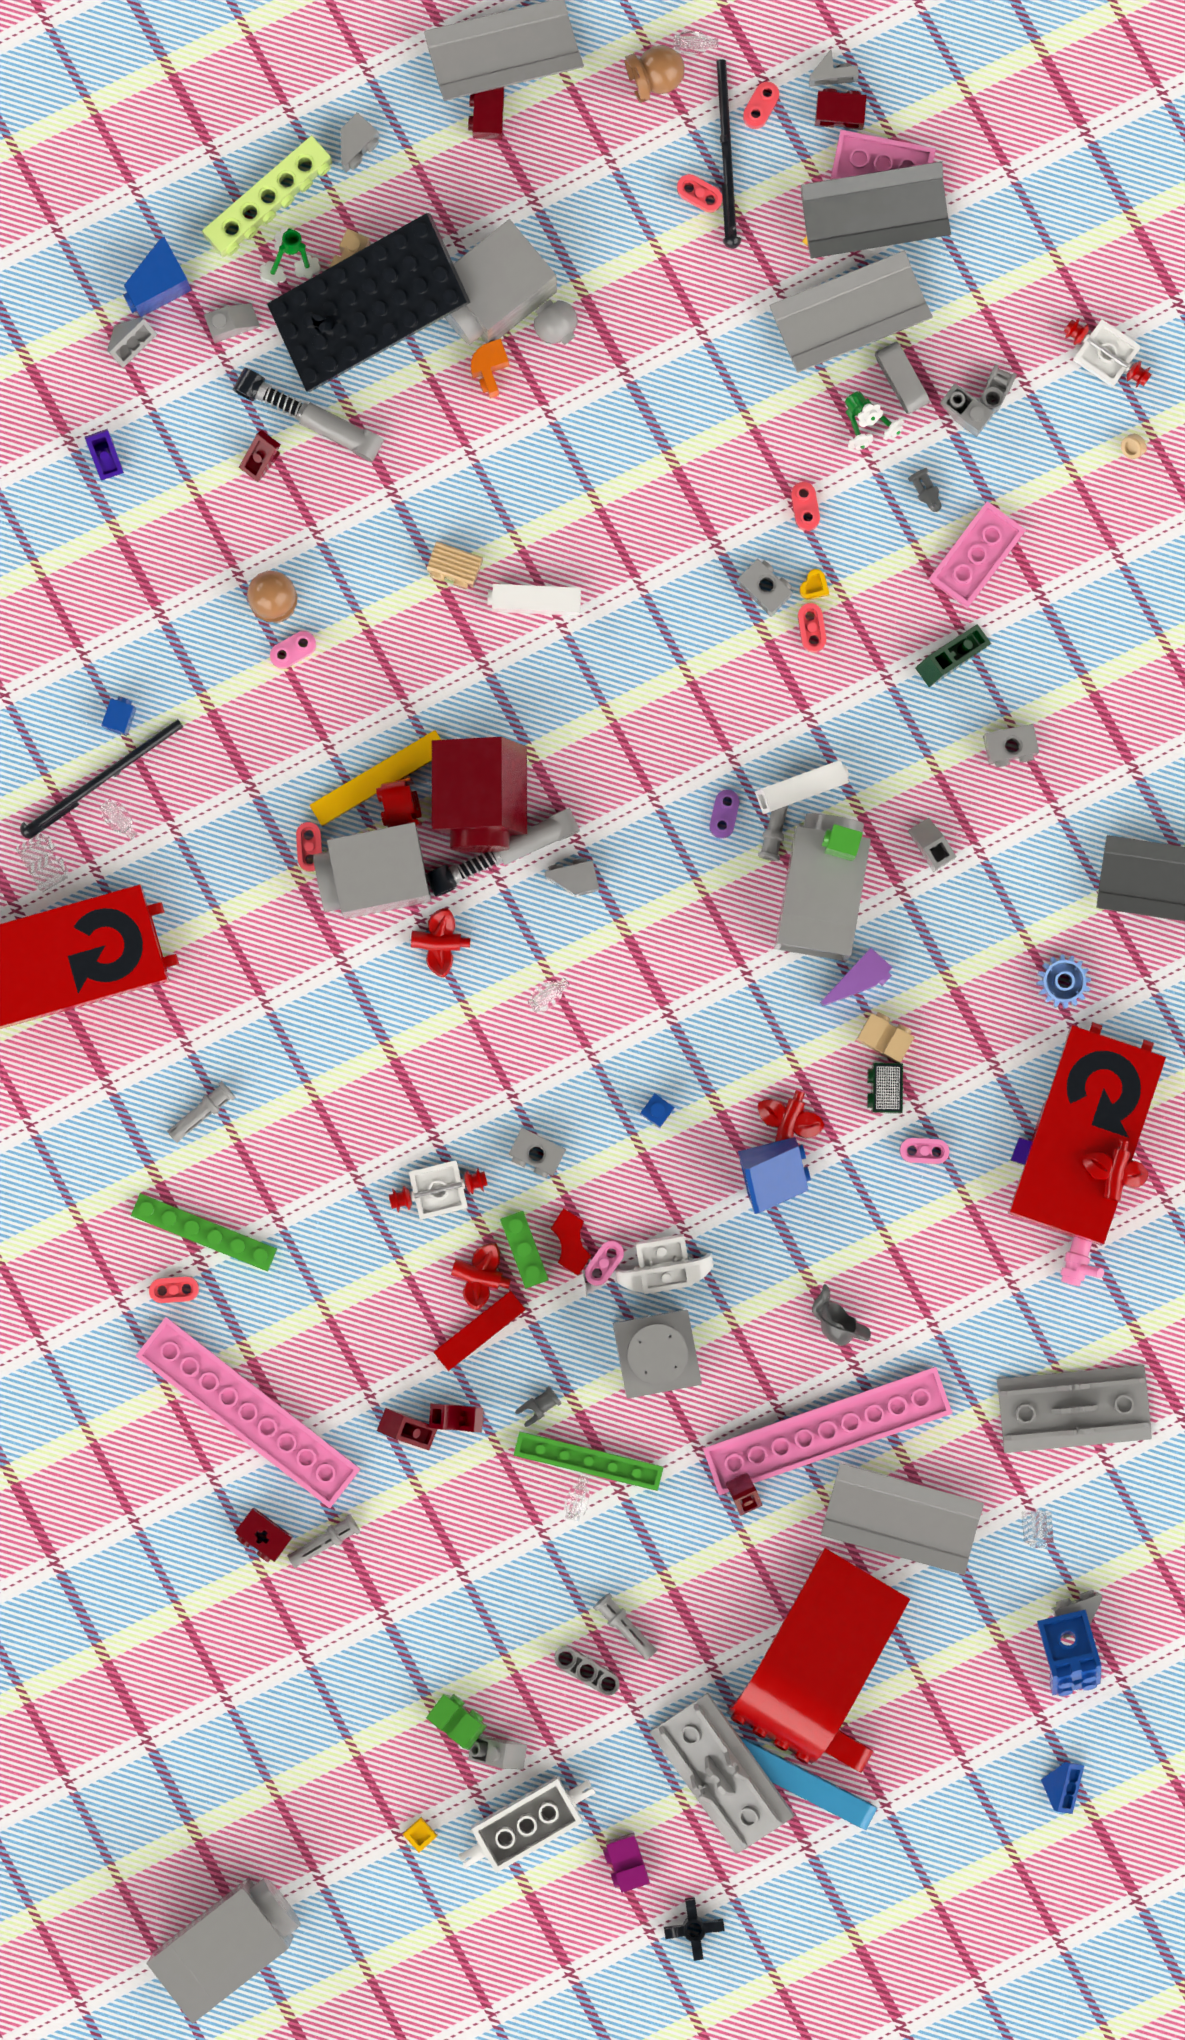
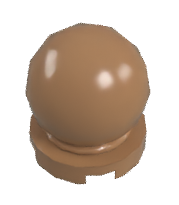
[624,45,685,103]
[247,571,298,623]

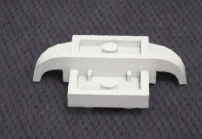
[615,1234,714,1294]

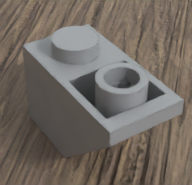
[340,112,379,173]
[940,383,994,437]
[908,818,957,872]
[545,858,599,897]
[1051,1590,1103,1639]
[468,1736,527,1770]

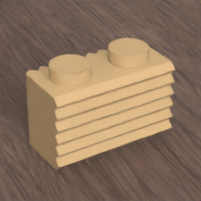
[427,541,483,589]

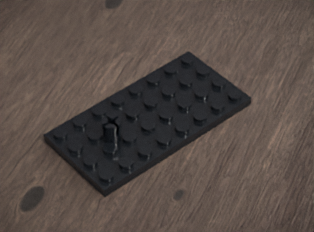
[267,213,471,392]

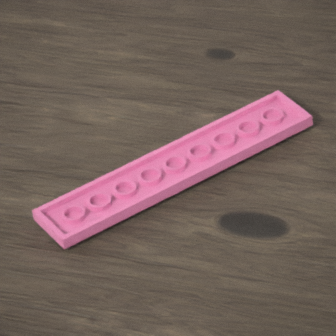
[136,1317,361,1508]
[703,1367,953,1495]

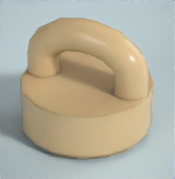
[1121,433,1147,459]

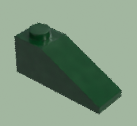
[915,624,992,687]

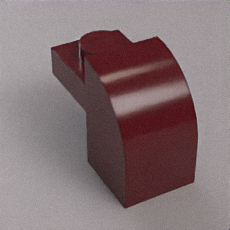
[429,1403,484,1433]

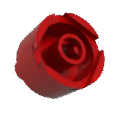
[376,777,422,828]

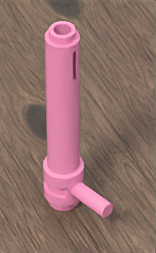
[1060,1237,1104,1287]

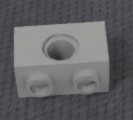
[736,558,793,617]
[983,724,1039,768]
[509,1128,566,1178]

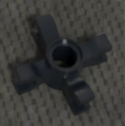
[664,1897,725,1961]

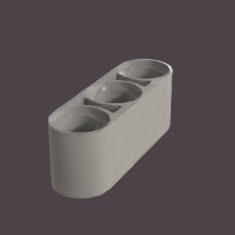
[875,341,930,414]
[554,1646,619,1696]

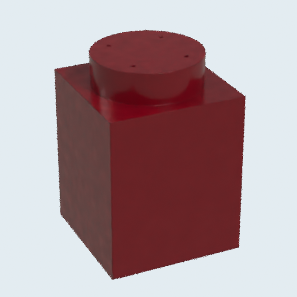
[432,736,527,852]

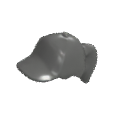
[812,1284,871,1346]

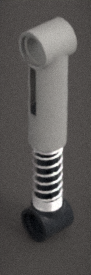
[232,368,384,462]
[425,808,580,897]

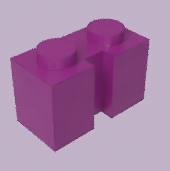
[603,1833,650,1893]

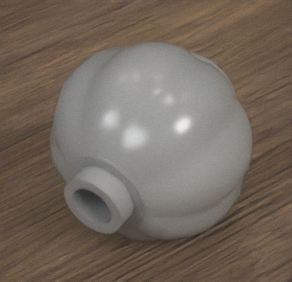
[534,300,578,345]

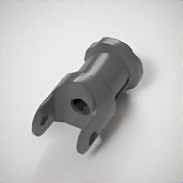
[908,468,942,512]
[515,1386,562,1427]

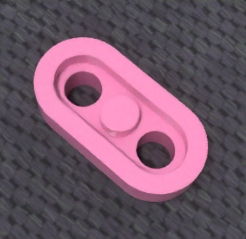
[270,631,316,669]
[899,1138,949,1164]
[585,1241,624,1286]

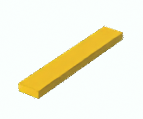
[309,730,441,827]

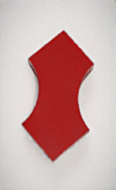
[550,1208,592,1276]

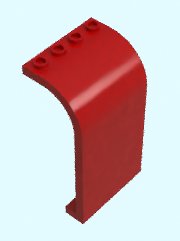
[726,1548,910,1764]

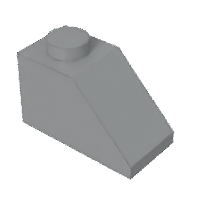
[204,303,260,343]

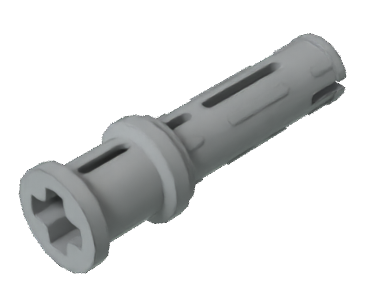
[758,805,788,861]
[167,1081,236,1143]
[287,1514,361,1568]
[593,1593,657,1660]

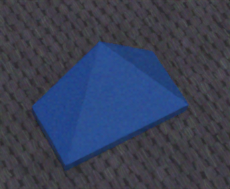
[1041,1762,1084,1814]

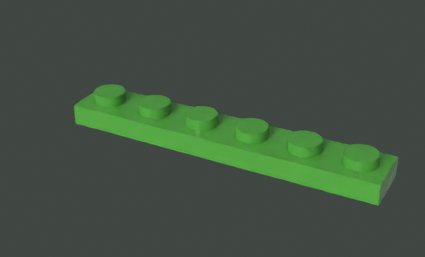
[131,1193,277,1272]
[513,1431,664,1491]

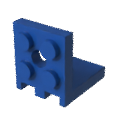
[1037,1609,1102,1696]

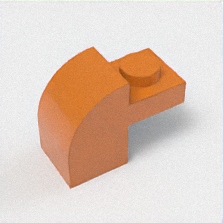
[471,338,509,398]

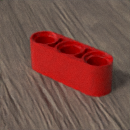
[824,1730,874,1773]

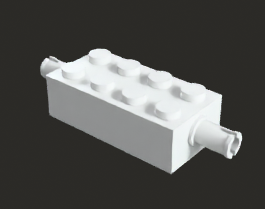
[458,1776,596,1873]

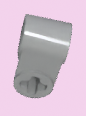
[980,364,1017,414]

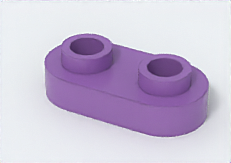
[709,790,740,839]

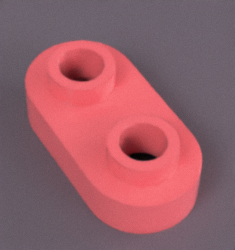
[743,82,779,129]
[677,174,722,213]
[791,482,820,531]
[798,603,826,653]
[296,822,322,872]
[149,1277,199,1303]

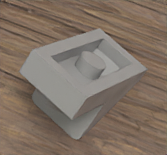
[809,50,859,87]

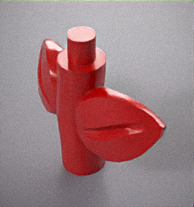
[411,908,471,978]
[758,1090,825,1142]
[1082,1140,1149,1201]
[451,1243,511,1310]

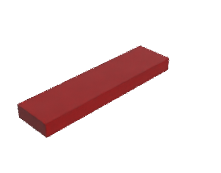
[434,1291,526,1371]

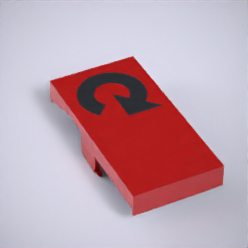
[0,884,180,1029]
[1008,1022,1166,1246]

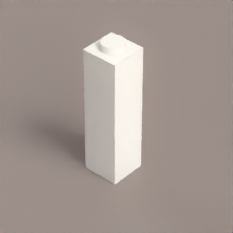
[487,584,581,616]
[755,760,849,814]

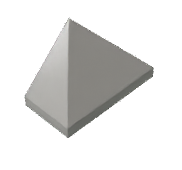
[107,317,158,368]

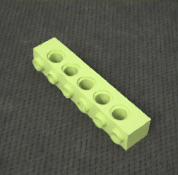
[202,135,332,258]

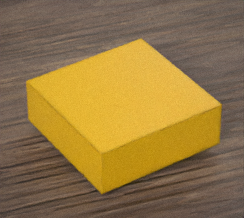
[403,1817,438,1853]

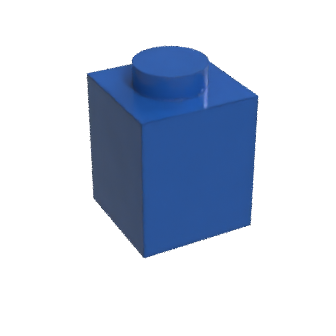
[101,696,136,737]
[640,1093,675,1129]

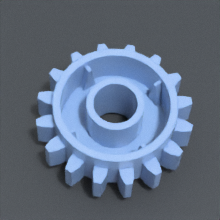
[1036,954,1091,1009]

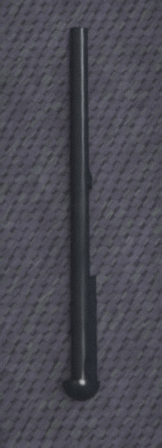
[716,59,742,249]
[20,719,183,839]

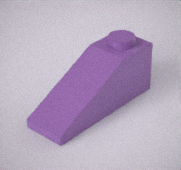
[820,948,893,1006]

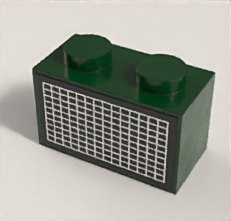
[867,1063,903,1114]

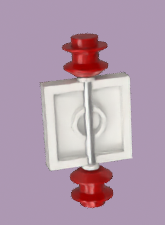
[1063,318,1152,388]
[389,1160,488,1220]

